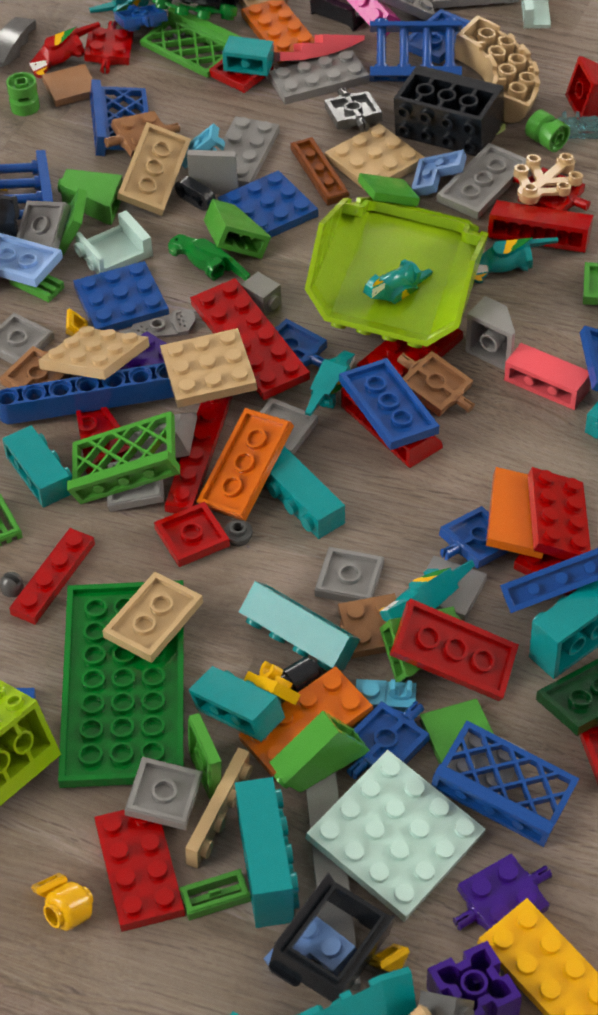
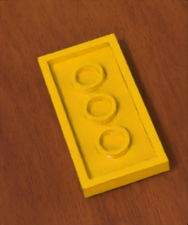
[477,898,598,1015]

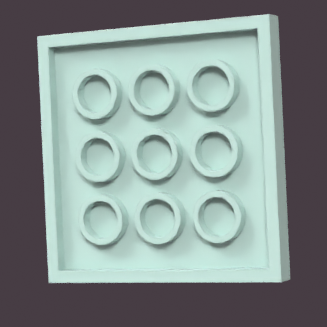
[305,750,486,922]

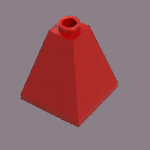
[565,56,598,123]

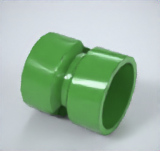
[6,72,40,116]
[525,109,570,152]

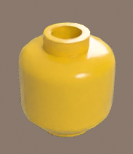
[43,881,93,931]

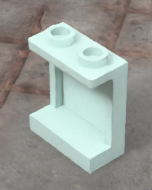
[74,210,153,274]

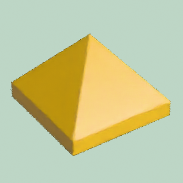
[65,308,88,336]
[31,873,68,898]
[369,944,410,972]

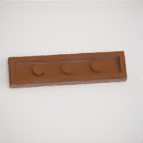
[291,137,350,206]

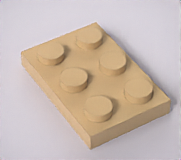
[102,571,203,663]

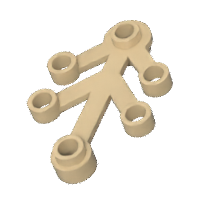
[513,153,583,205]

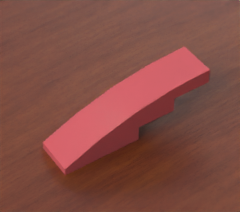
[274,34,365,62]

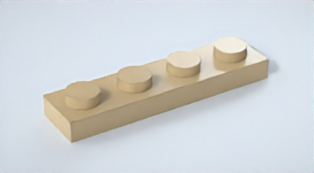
[185,747,253,869]

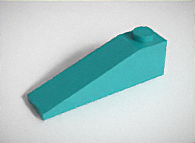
[297,967,417,1015]

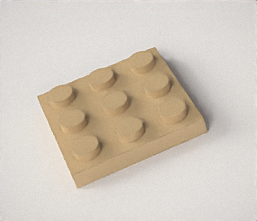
[325,123,425,190]
[39,326,150,380]
[160,328,257,408]

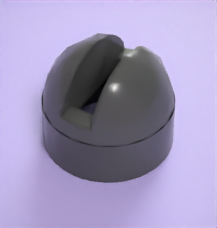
[0,572,24,597]

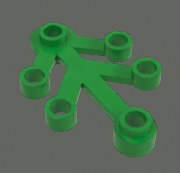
[152,0,238,20]

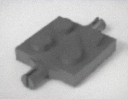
[324,86,383,132]

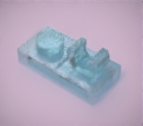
[558,111,598,139]

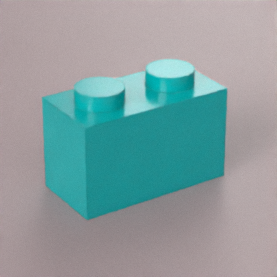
[222,36,274,76]

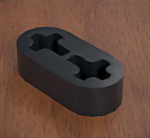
[175,176,216,211]

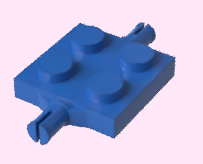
[114,4,168,31]
[275,318,327,368]
[439,506,510,569]
[347,701,430,779]

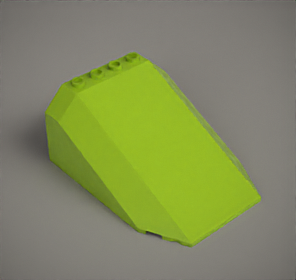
[305,197,488,348]

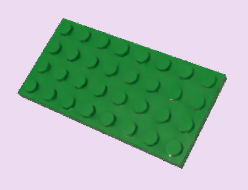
[58,580,184,788]

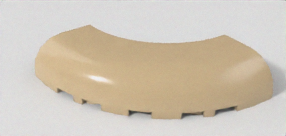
[455,15,540,123]

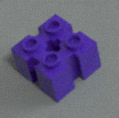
[426,941,522,1015]

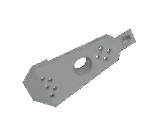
[119,309,196,338]

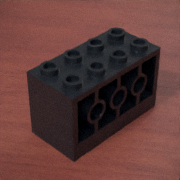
[394,65,504,156]

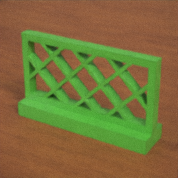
[140,7,241,78]
[67,411,180,504]

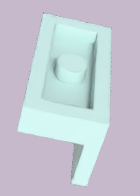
[521,0,551,29]

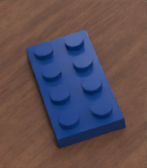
[339,358,440,450]

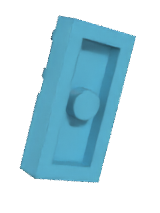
[181,123,225,169]
[356,679,417,712]

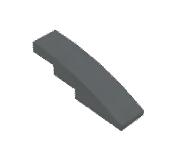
[0,17,36,67]

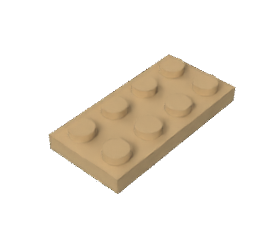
[116,122,191,216]

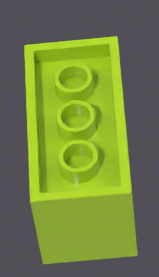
[0,680,61,806]

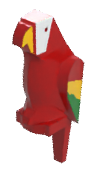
[29,21,100,78]

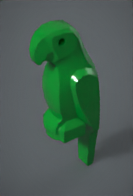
[168,234,250,281]

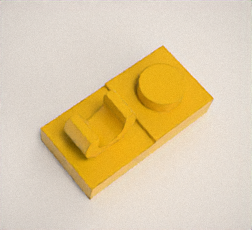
[244,661,301,705]

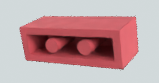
[504,343,590,410]

